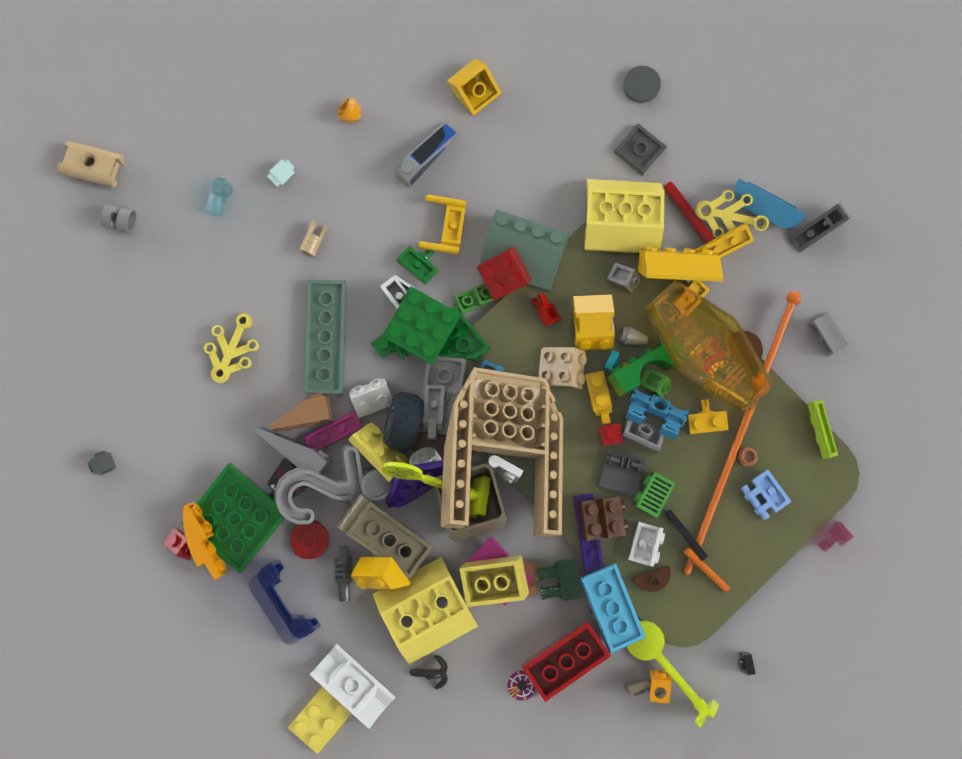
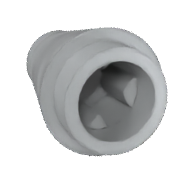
[618,326,648,346]

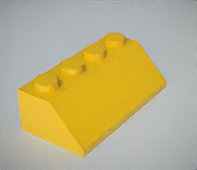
[638,246,723,282]

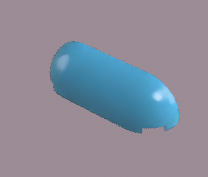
[734,178,806,228]

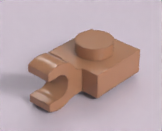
[523,561,540,596]

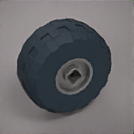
[383,392,424,452]

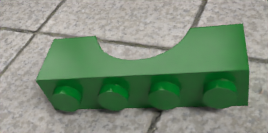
[607,338,688,397]

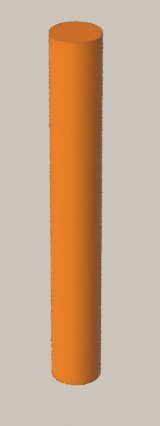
[683,547,730,593]

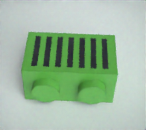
[633,472,676,518]

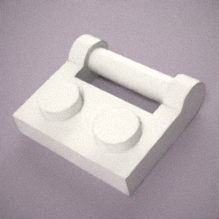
[487,455,523,484]

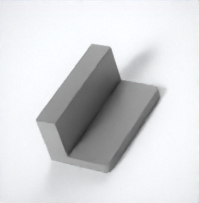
[808,313,848,356]

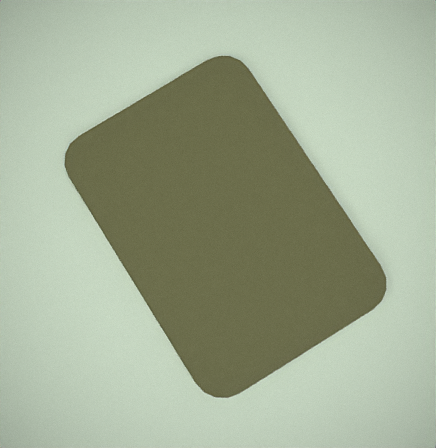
[464,223,860,647]

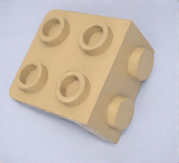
[538,347,587,389]

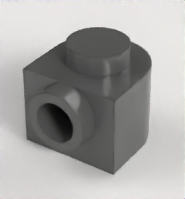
[88,451,116,476]

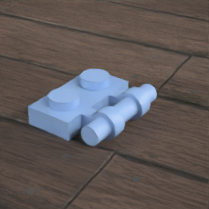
[740,470,792,521]

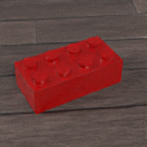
[522,620,611,702]

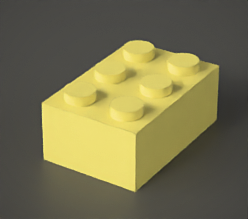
[459,555,529,607]

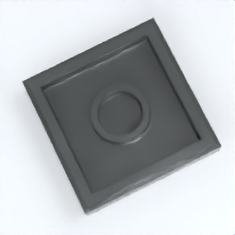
[614,123,667,176]

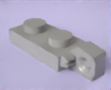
[423,385,446,440]

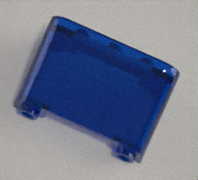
[249,560,321,644]

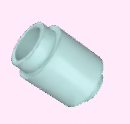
[267,159,295,187]

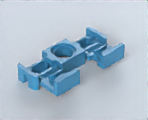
[625,387,689,440]

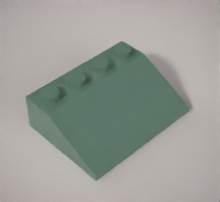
[479,209,569,292]

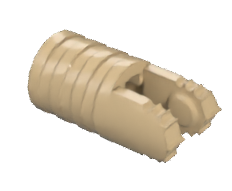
[299,219,328,257]

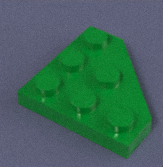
[439,306,491,361]

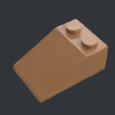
[270,393,334,432]

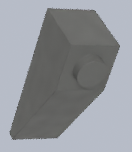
[789,203,851,252]

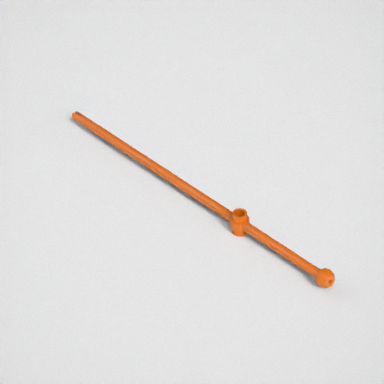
[684,291,801,575]

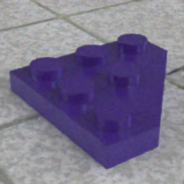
[386,460,444,508]

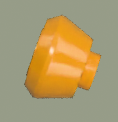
[337,98,362,123]

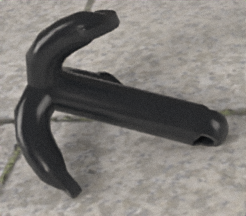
[410,655,448,690]

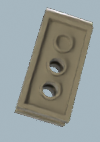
[337,494,433,579]

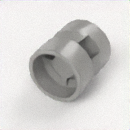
[101,203,137,233]

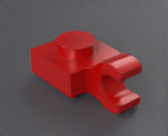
[531,292,562,327]

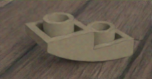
[625,679,666,696]

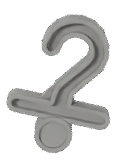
[274,444,392,524]

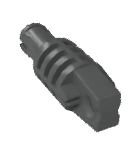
[335,546,353,602]

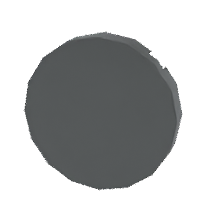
[624,66,661,103]

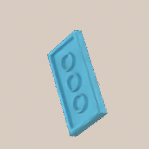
[579,563,646,653]

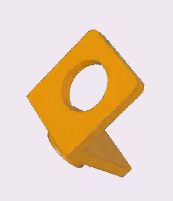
[649,670,672,703]

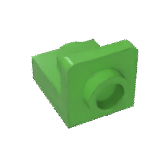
[639,367,671,398]

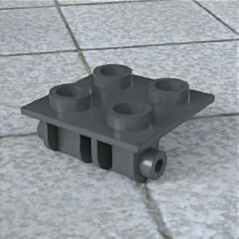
[598,449,645,496]

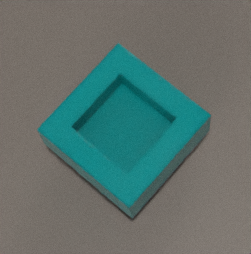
[603,350,621,372]

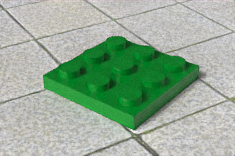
[382,286,461,366]

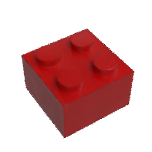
[477,246,532,301]

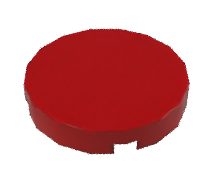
[290,521,330,559]

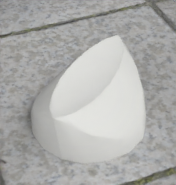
[409,447,442,465]

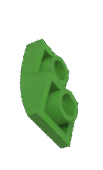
[453,283,494,314]

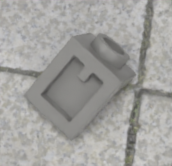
[607,262,640,293]

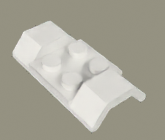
[310,644,395,729]

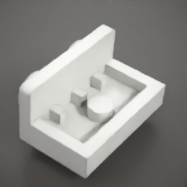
[349,378,393,418]
[628,522,665,567]

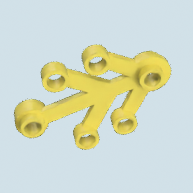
[695,190,769,238]
[204,313,259,383]

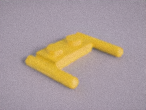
[418,194,466,255]

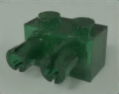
[537,557,583,601]

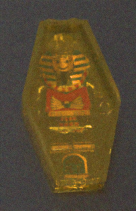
[644,280,773,412]

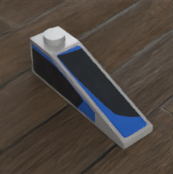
[394,121,459,188]
[254,427,332,474]

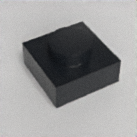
[738,651,756,675]

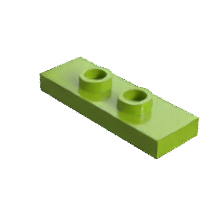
[807,399,838,459]

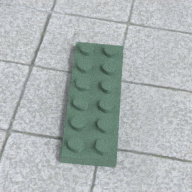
[304,280,347,395]

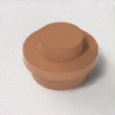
[738,447,758,467]

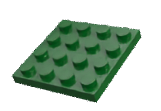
[181,463,285,573]

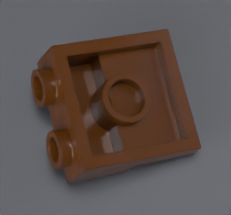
[578,496,628,541]

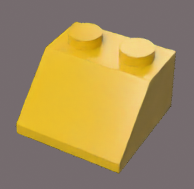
[447,58,502,116]
[351,557,410,590]

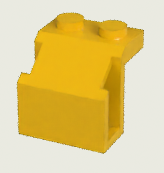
[572,295,615,350]

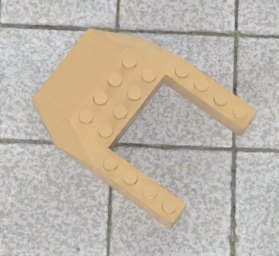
[441,367,563,538]

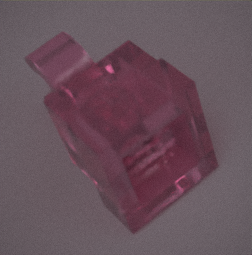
[818,521,854,552]

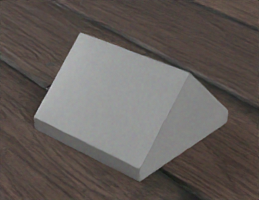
[622,416,664,453]

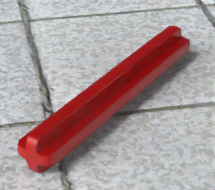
[663,181,715,244]

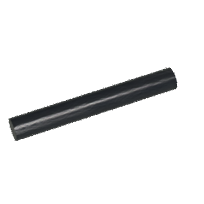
[665,509,708,561]

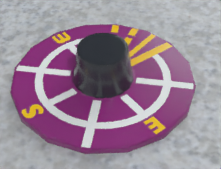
[507,671,536,701]

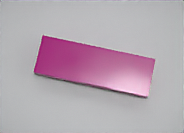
[303,411,363,449]

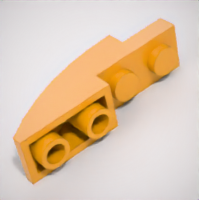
[183,502,228,580]

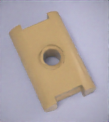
[57,140,125,188]

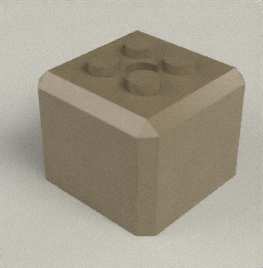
[435,463,507,542]

